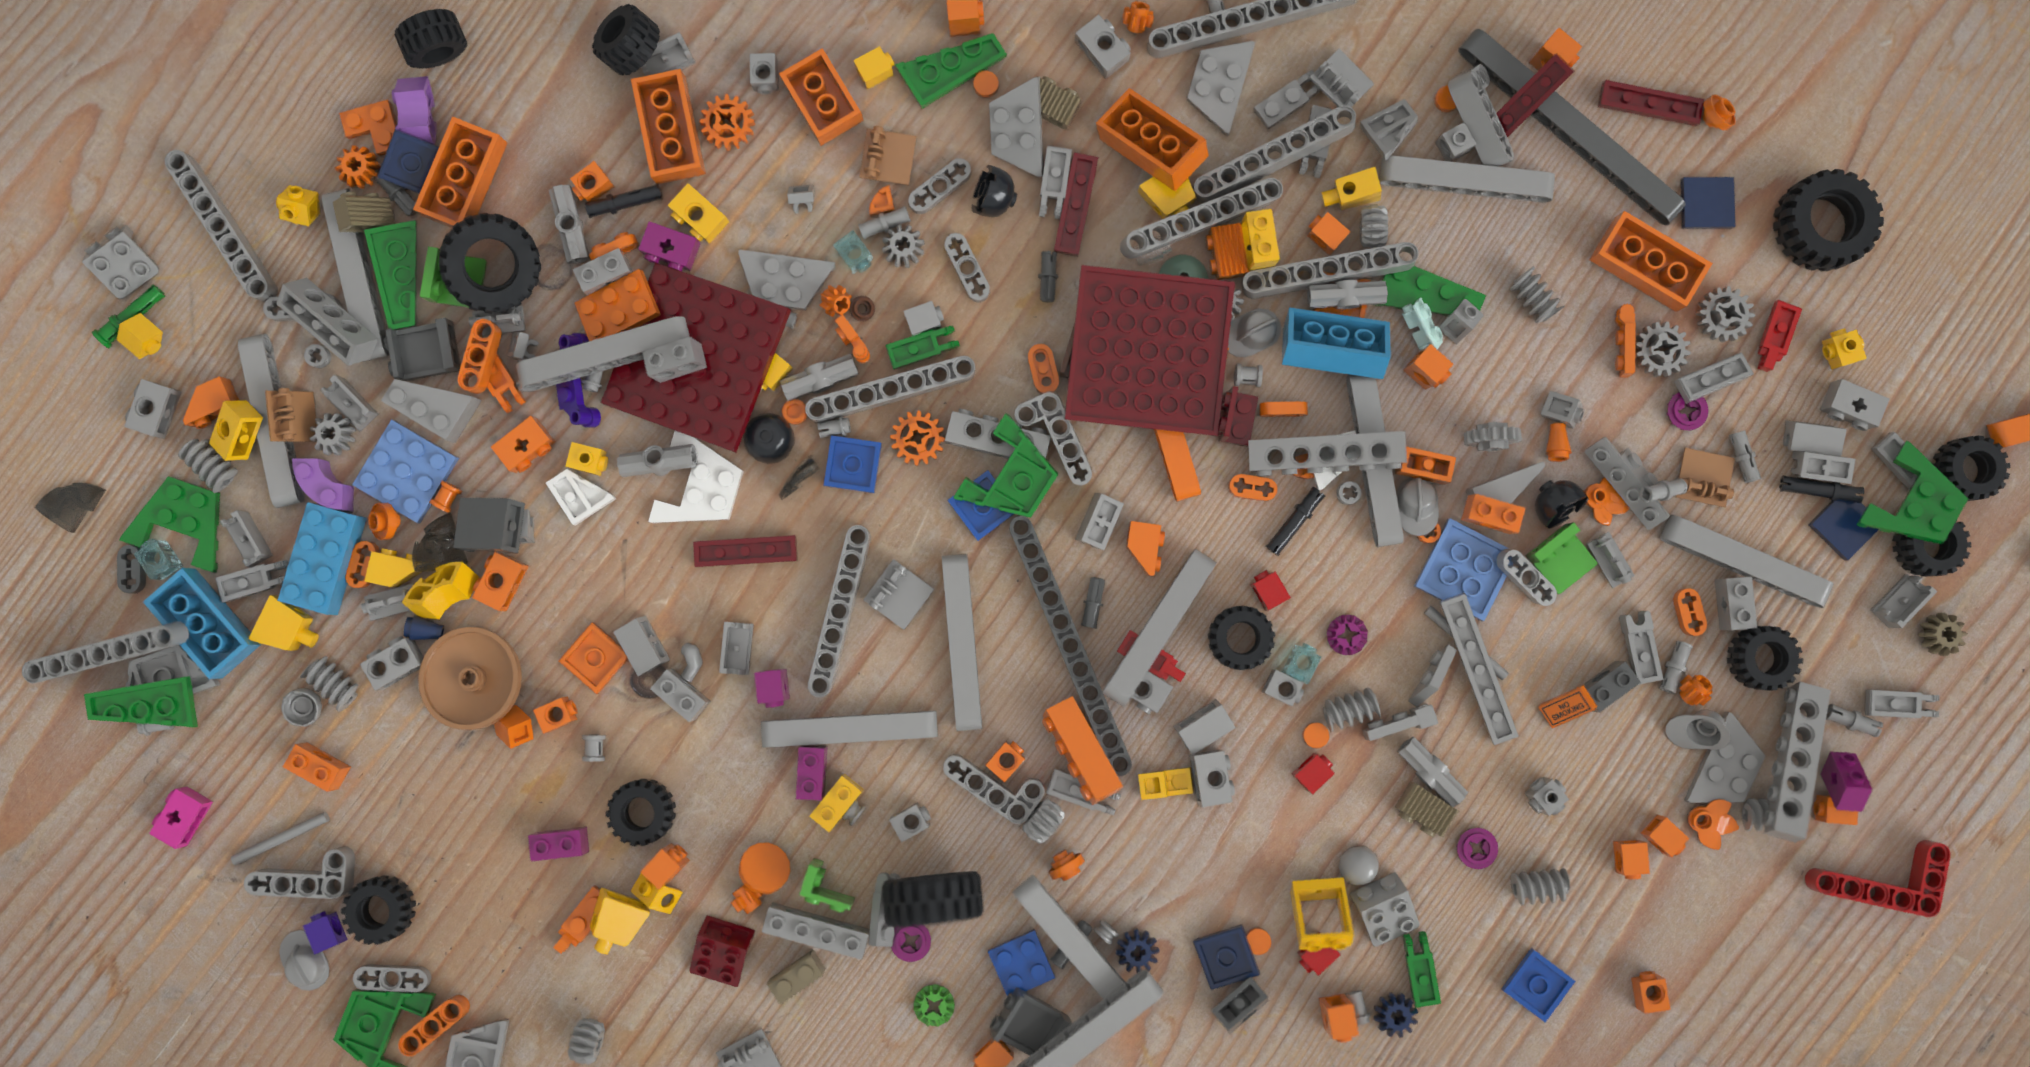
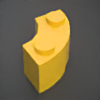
[402,562,479,619]

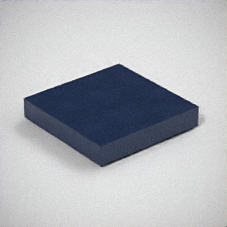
[377,129,439,194]
[1681,177,1735,229]
[1808,500,1879,561]
[1193,924,1260,990]

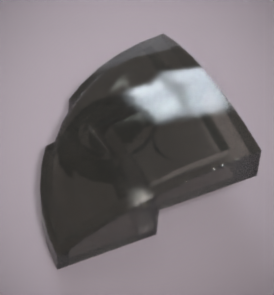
[779,455,820,500]
[35,483,106,533]
[412,513,468,572]

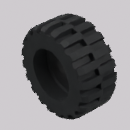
[1773,169,1884,272]
[439,213,541,314]
[882,871,984,927]

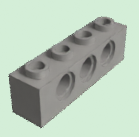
[277,278,378,366]
[945,409,1051,459]
[762,903,870,960]

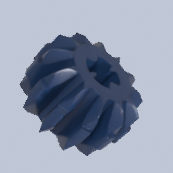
[1115,928,1160,973]
[1373,992,1418,1038]

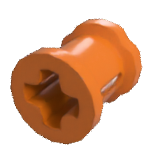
[429,480,462,513]

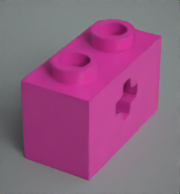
[149,787,213,849]

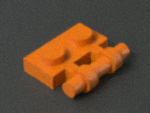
[835,315,870,363]

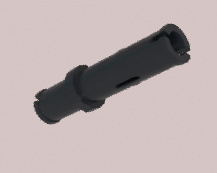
[585,184,663,218]
[1779,475,1864,503]
[1266,487,1326,556]

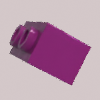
[638,221,701,271]
[754,669,790,708]
[796,745,828,800]
[1820,751,1873,812]
[528,827,589,862]

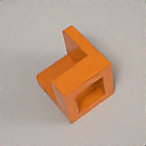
[494,705,534,749]

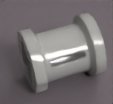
[1234,363,1263,387]
[582,734,606,762]

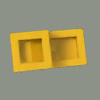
[1138,767,1194,800]

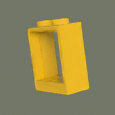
[1241,209,1280,272]
[1290,877,1354,952]

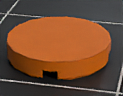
[739,843,790,894]

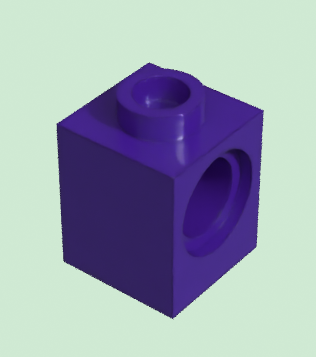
[303,911,348,955]

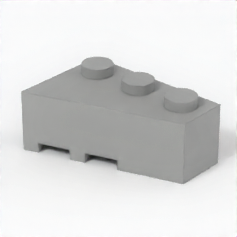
[381,379,482,443]

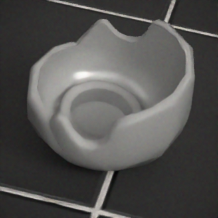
[281,688,322,727]
[1339,846,1379,885]

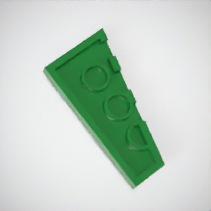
[895,33,1007,109]
[364,220,417,330]
[1374,266,1486,316]
[84,676,198,727]

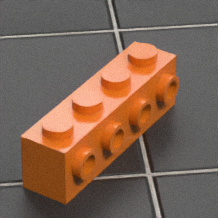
[1042,696,1123,805]

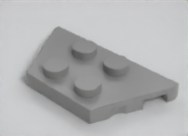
[1186,41,1255,136]
[989,77,1044,177]
[738,250,836,310]
[125,645,220,694]
[1684,712,1765,803]
[445,1019,510,1067]

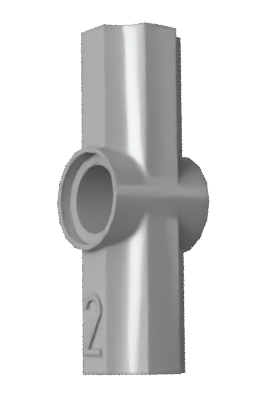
[549,185,590,264]
[1307,280,1388,309]
[780,354,859,401]
[617,444,698,477]
[1397,737,1468,807]

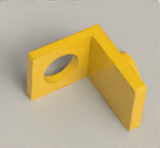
[631,873,683,914]

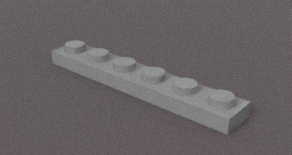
[1439,593,1519,745]

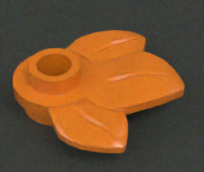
[1584,477,1630,526]
[1688,799,1739,850]

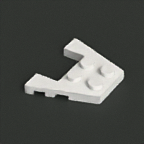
[648,431,743,523]

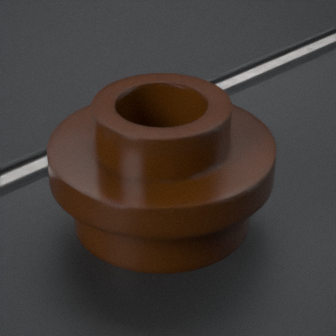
[849,296,875,321]

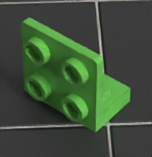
[420,246,487,308]
[1526,522,1597,594]
[800,858,855,912]

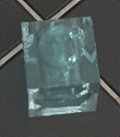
[833,230,873,274]
[134,539,183,580]
[1282,643,1321,684]

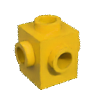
[276,185,320,227]
[1822,328,1867,370]

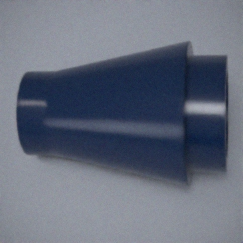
[403,615,444,640]

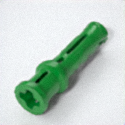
[92,284,166,349]

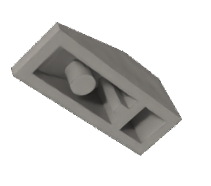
[1466,461,1545,504]

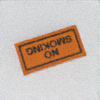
[1538,685,1597,729]

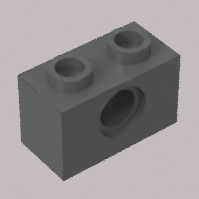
[1583,661,1641,713]
[1211,977,1269,1034]

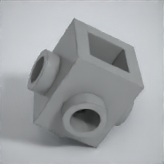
[1525,777,1569,816]

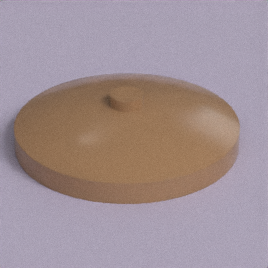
[418,627,522,730]

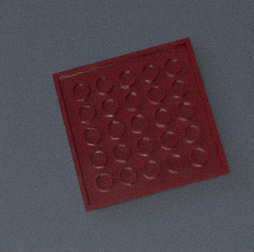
[600,263,791,453]
[1064,265,1235,436]

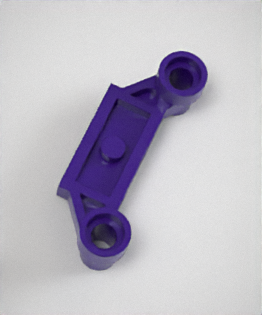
[556,333,601,428]

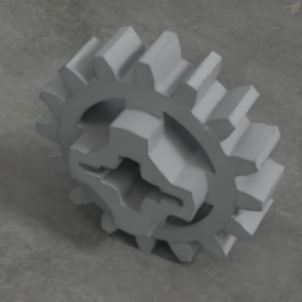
[1696,286,1755,343]
[1635,321,1691,377]
[1464,422,1522,452]

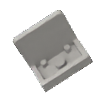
[82,225,159,299]
[1349,872,1419,946]

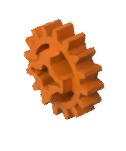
[699,94,756,151]
[890,410,945,466]

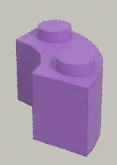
[392,76,437,145]
[292,458,354,512]

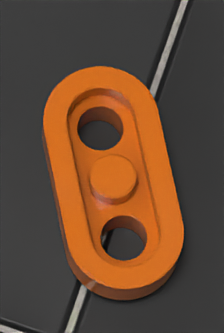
[589,232,639,261]
[1028,344,1059,394]

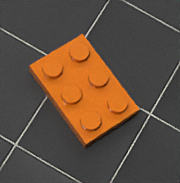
[574,269,661,341]

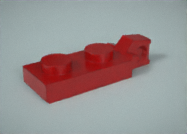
[1757,300,1802,372]
[1117,630,1186,682]

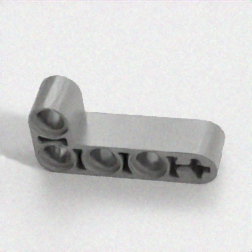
[1448,64,1514,167]
[1014,391,1092,486]
[943,754,1044,824]
[244,846,355,899]

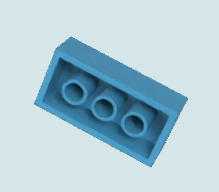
[1282,307,1391,379]
[277,502,367,615]
[143,568,261,679]

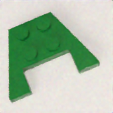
[953,413,1058,518]
[1856,441,1968,544]
[119,476,220,573]
[333,989,436,1067]

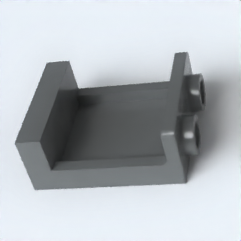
[384,318,461,381]
[453,498,525,554]
[990,987,1072,1056]

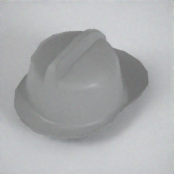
[1228,308,1281,357]
[1397,477,1439,536]
[1666,710,1730,750]
[279,930,330,990]

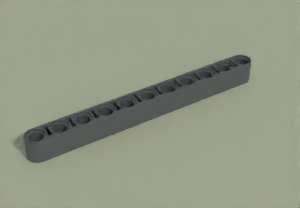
[1458,29,1686,226]
[1009,516,1132,776]

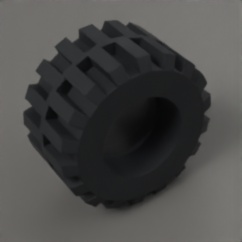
[592,4,660,76]
[394,9,468,69]
[1933,435,2011,501]
[1892,520,1971,577]
[1208,606,1275,670]
[1727,626,1803,691]
[606,779,676,846]
[341,876,416,945]

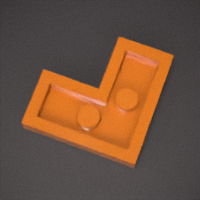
[339,99,397,156]

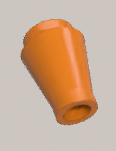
[1545,423,1572,462]

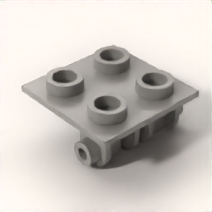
[1309,49,1374,107]
[864,559,934,630]
[716,1029,781,1067]

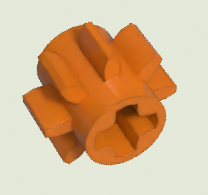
[1123,1,1154,33]
[820,285,852,317]
[1679,674,1713,706]
[731,885,764,914]

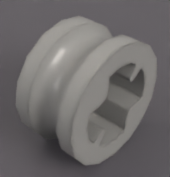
[304,344,331,368]
[1337,481,1361,505]
[842,800,866,826]
[1094,920,1119,945]

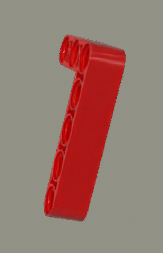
[1805,840,1951,917]

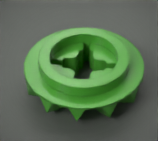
[914,984,955,1027]

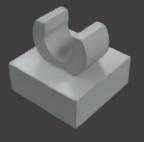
[787,184,815,213]
[507,332,538,359]

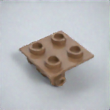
[859,126,917,185]
[265,388,317,442]
[1675,448,1735,508]

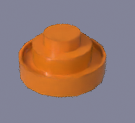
[1703,95,1736,131]
[368,502,401,540]
[1048,849,1085,881]

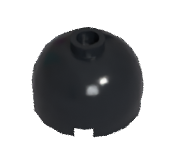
[972,165,1017,218]
[743,413,795,464]
[1535,480,1589,529]

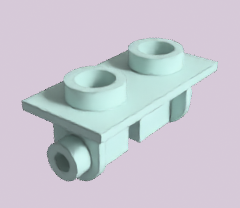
[1402,298,1443,350]

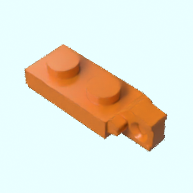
[553,885,600,954]

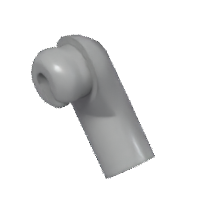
[681,643,703,682]

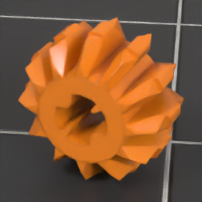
[335,145,381,189]

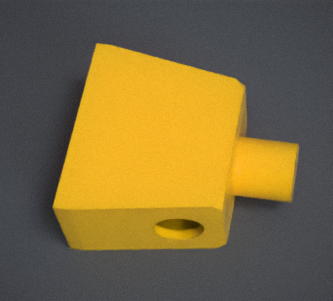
[1321,167,1382,210]
[1138,177,1196,227]
[248,595,319,651]
[590,887,650,954]

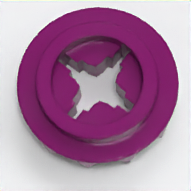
[1666,392,1708,431]
[1327,615,1368,655]
[1456,827,1498,869]
[891,925,931,962]

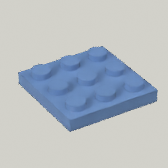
[352,420,459,523]
[1414,518,1513,621]

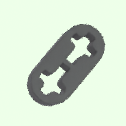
[117,545,146,593]

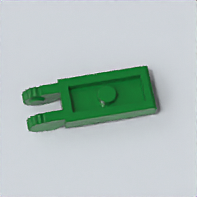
[885,326,960,370]
[1403,931,1441,1008]

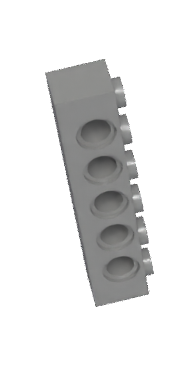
[1248,431,1407,476]
[1763,682,1831,842]

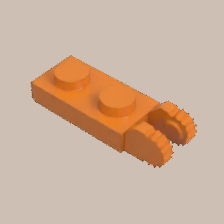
[1615,303,1636,378]
[475,351,526,414]

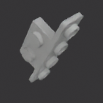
[1585,437,1669,530]

